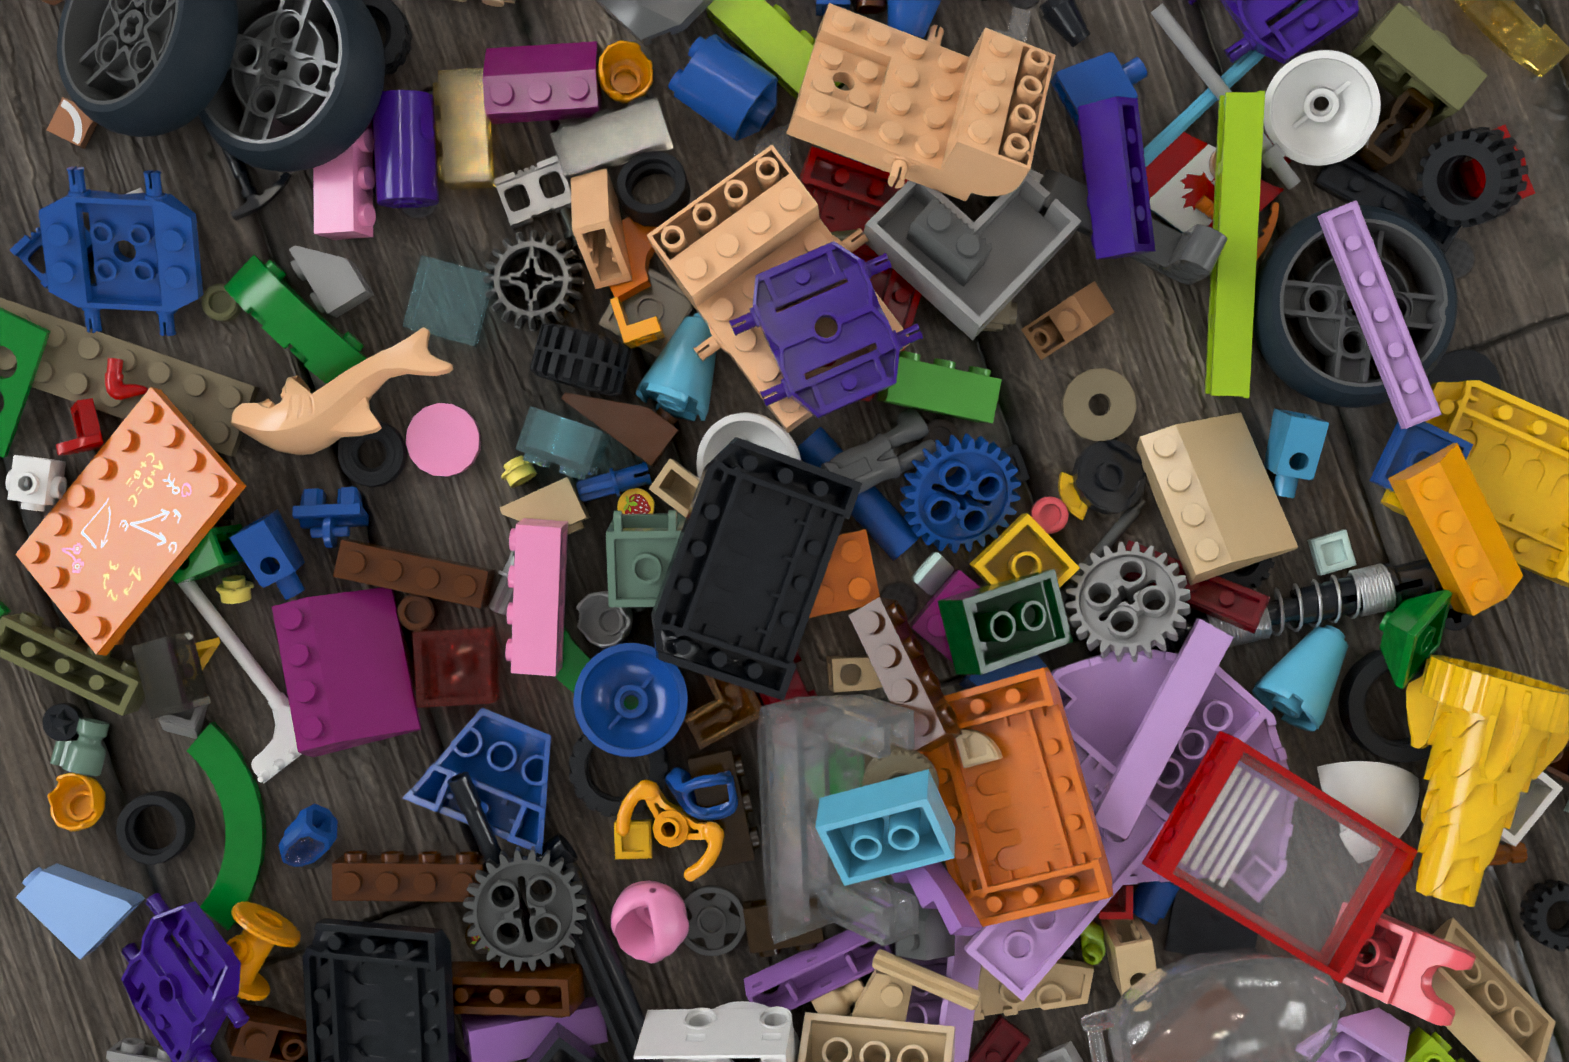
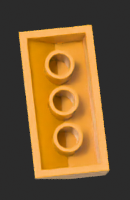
[1388,443,1523,616]

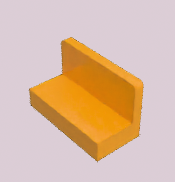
[610,297,665,349]

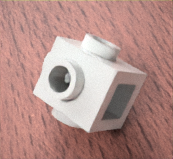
[5,455,67,511]

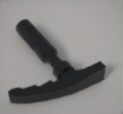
[220,146,292,221]

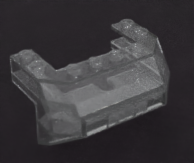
[757,694,919,946]

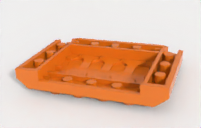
[920,667,1113,927]

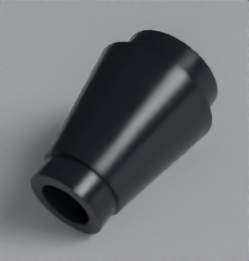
[1039,0,1091,47]

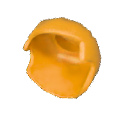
[597,40,653,104]
[47,772,106,832]

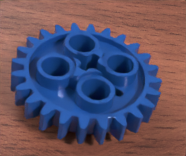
[900,433,1021,553]

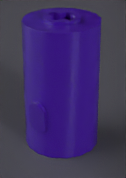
[372,90,439,208]

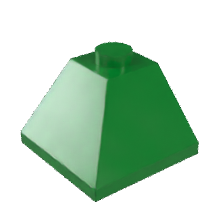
[1379,589,1453,689]

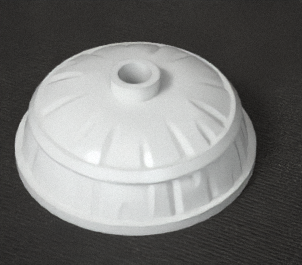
[1264,50,1381,166]
[696,412,801,479]

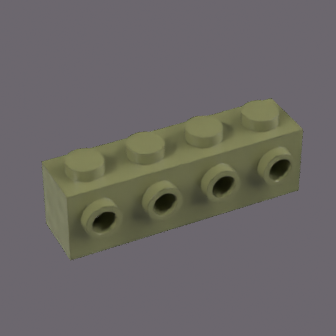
[0,611,154,716]

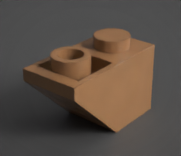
[1021,281,1115,360]

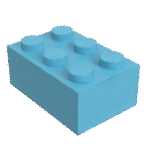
[815,769,955,886]

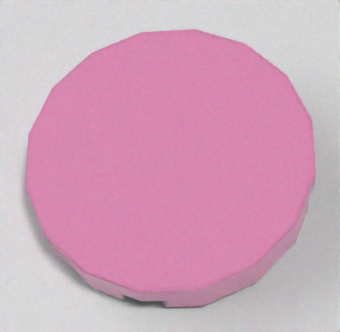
[406,403,481,477]

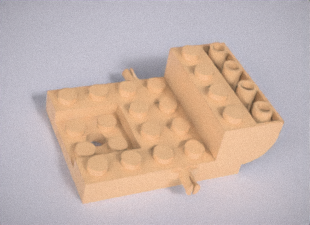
[786,3,1056,201]
[647,145,910,433]

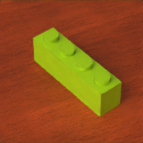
[706,0,845,101]

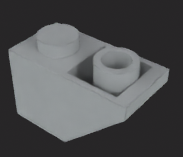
[289,245,374,318]

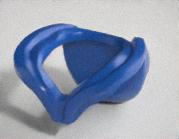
[665,767,738,820]

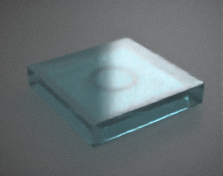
[402,255,494,347]

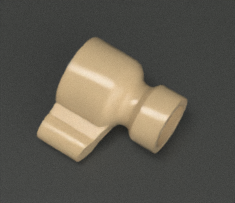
[811,978,865,1016]

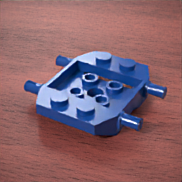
[38,166,203,336]

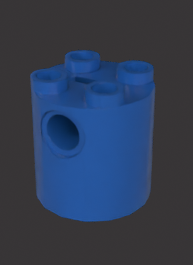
[668,34,779,141]

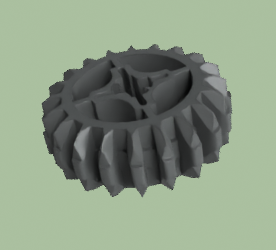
[483,230,585,332]

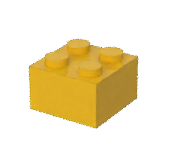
[969,513,1080,588]

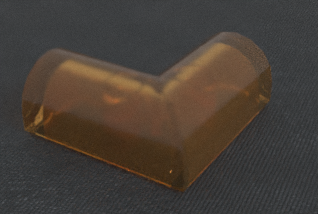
[684,674,766,750]

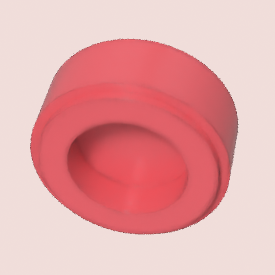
[1030,497,1069,534]

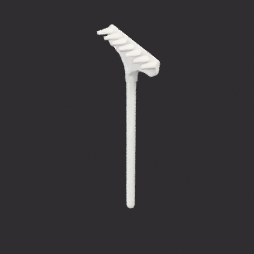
[178,581,302,783]

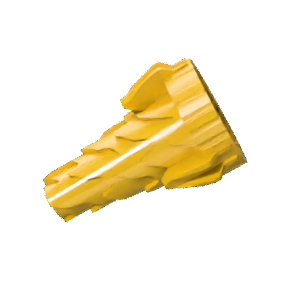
[1406,655,1569,907]

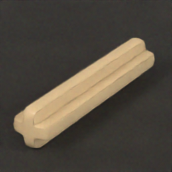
[872,949,981,1010]

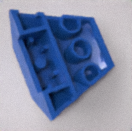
[402,708,551,855]

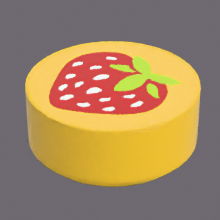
[617,488,655,514]

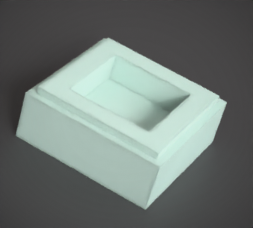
[1307,529,1357,576]

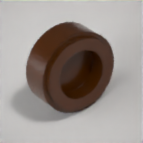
[397,594,437,631]

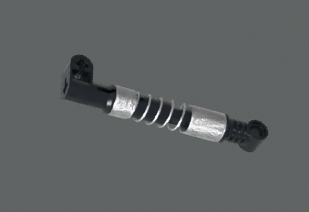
[1152,558,1474,653]

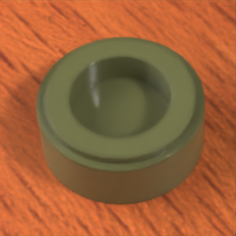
[202,283,242,322]

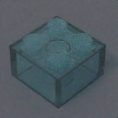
[515,406,610,480]

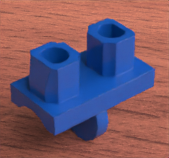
[292,487,369,548]

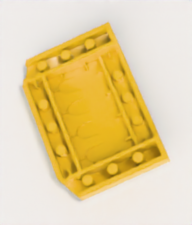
[1380,380,1569,588]

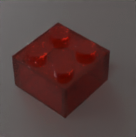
[412,625,500,708]

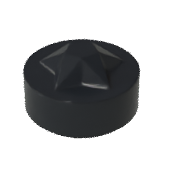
[42,703,84,741]

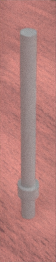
[1151,3,1301,190]

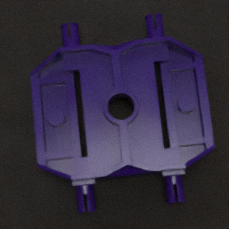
[1188,0,1359,64]
[729,241,923,418]
[121,893,250,1062]

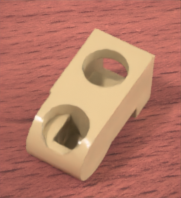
[826,655,882,693]

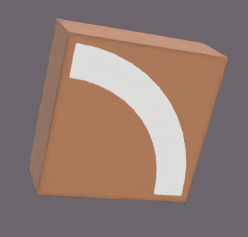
[47,97,97,149]

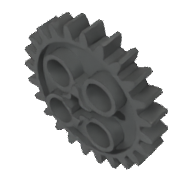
[463,846,587,971]

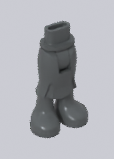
[821,408,937,494]

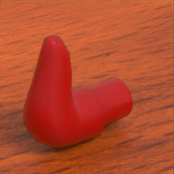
[105,358,148,400]

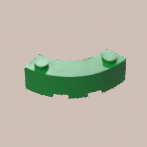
[224,255,368,384]

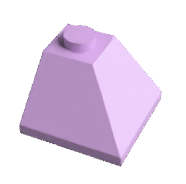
[1297,1008,1410,1062]

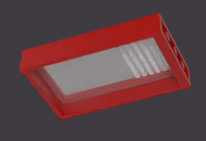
[1142,731,1418,983]

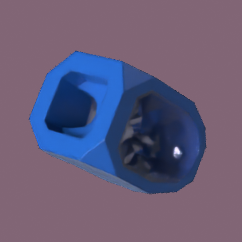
[278,803,338,867]

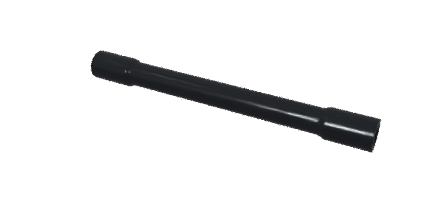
[447,772,554,963]

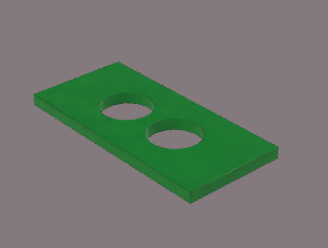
[0,307,51,458]

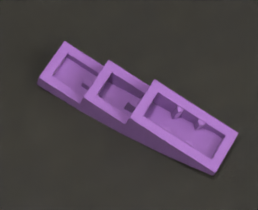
[891,862,983,936]

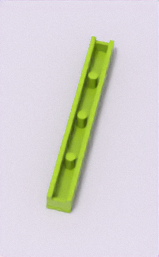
[1205,91,1265,398]

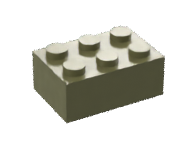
[1348,3,1488,127]

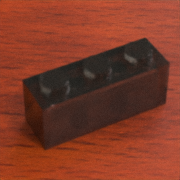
[550,96,674,184]

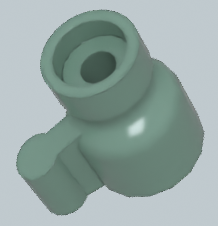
[50,717,110,776]

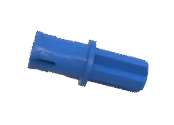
[576,461,652,502]

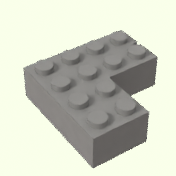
[863,174,1082,341]

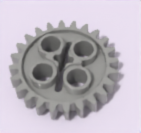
[1065,542,1191,662]

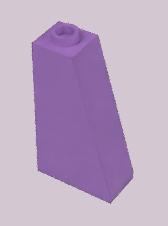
[460,997,608,1062]

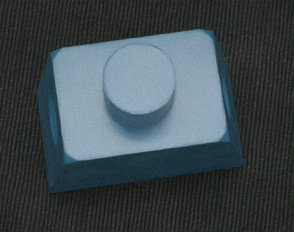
[1264,408,1329,498]

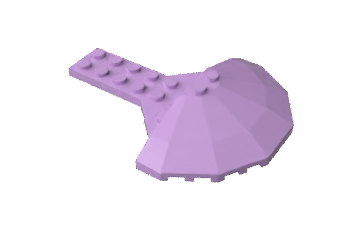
[964,649,1297,1001]

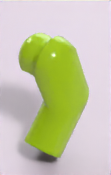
[1080,921,1106,965]

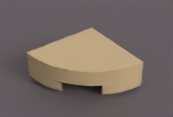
[955,729,1003,768]

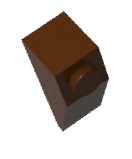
[561,392,680,467]

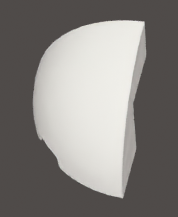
[1317,761,1419,863]

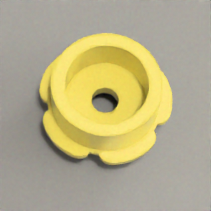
[501,455,537,488]
[216,575,254,604]

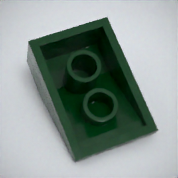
[938,569,1073,675]

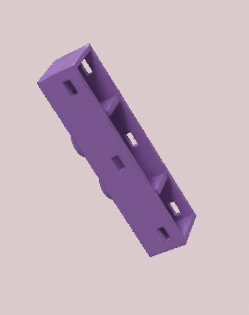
[744,916,895,1010]

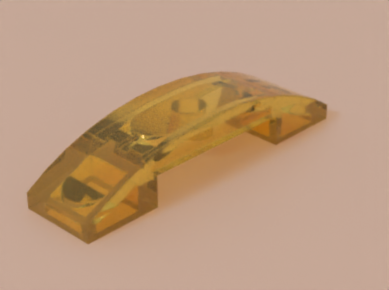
[1455,0,1569,78]

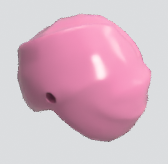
[611,880,689,963]

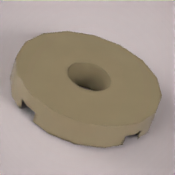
[1061,368,1137,442]

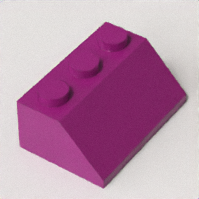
[482,41,603,124]

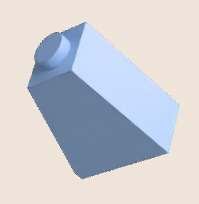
[16,863,145,960]

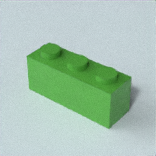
[877,351,1002,424]

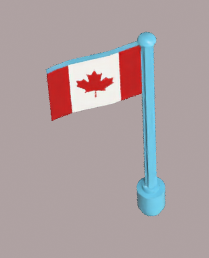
[1143,0,1308,234]

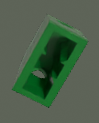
[169,524,245,584]

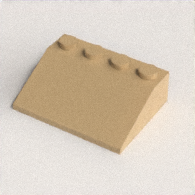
[1136,412,1298,585]

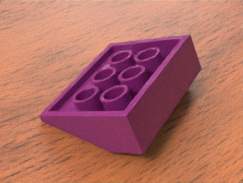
[272,587,422,758]

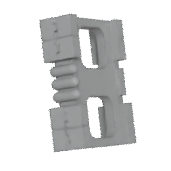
[493,155,571,230]

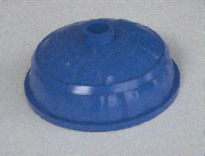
[573,643,688,757]

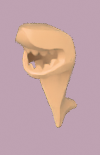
[231,327,453,455]

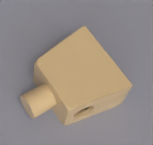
[1100,914,1159,1009]

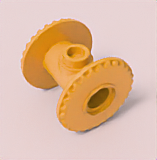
[227,901,301,1001]

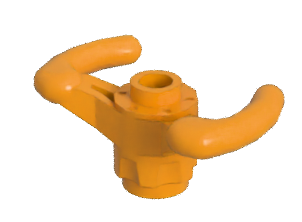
[616,779,725,882]

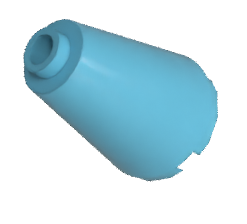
[636,313,717,421]
[1252,625,1348,732]

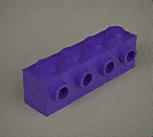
[1078,96,1156,259]

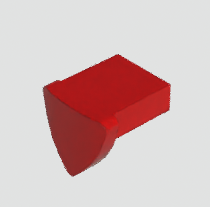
[55,398,104,456]

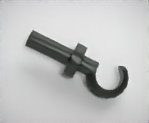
[560,207,585,264]

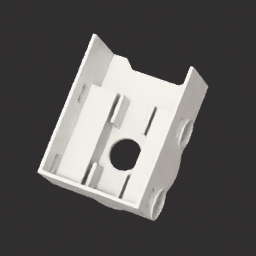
[634,1001,800,1062]

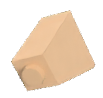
[571,168,632,289]

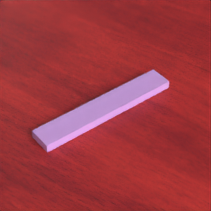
[1317,200,1442,429]
[1094,619,1234,840]

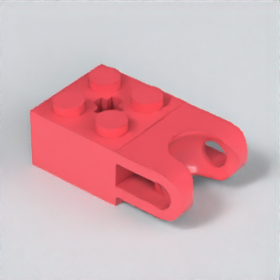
[1317,901,1476,1026]

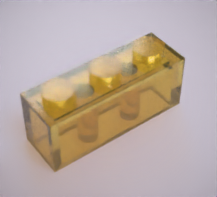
[433,68,496,190]

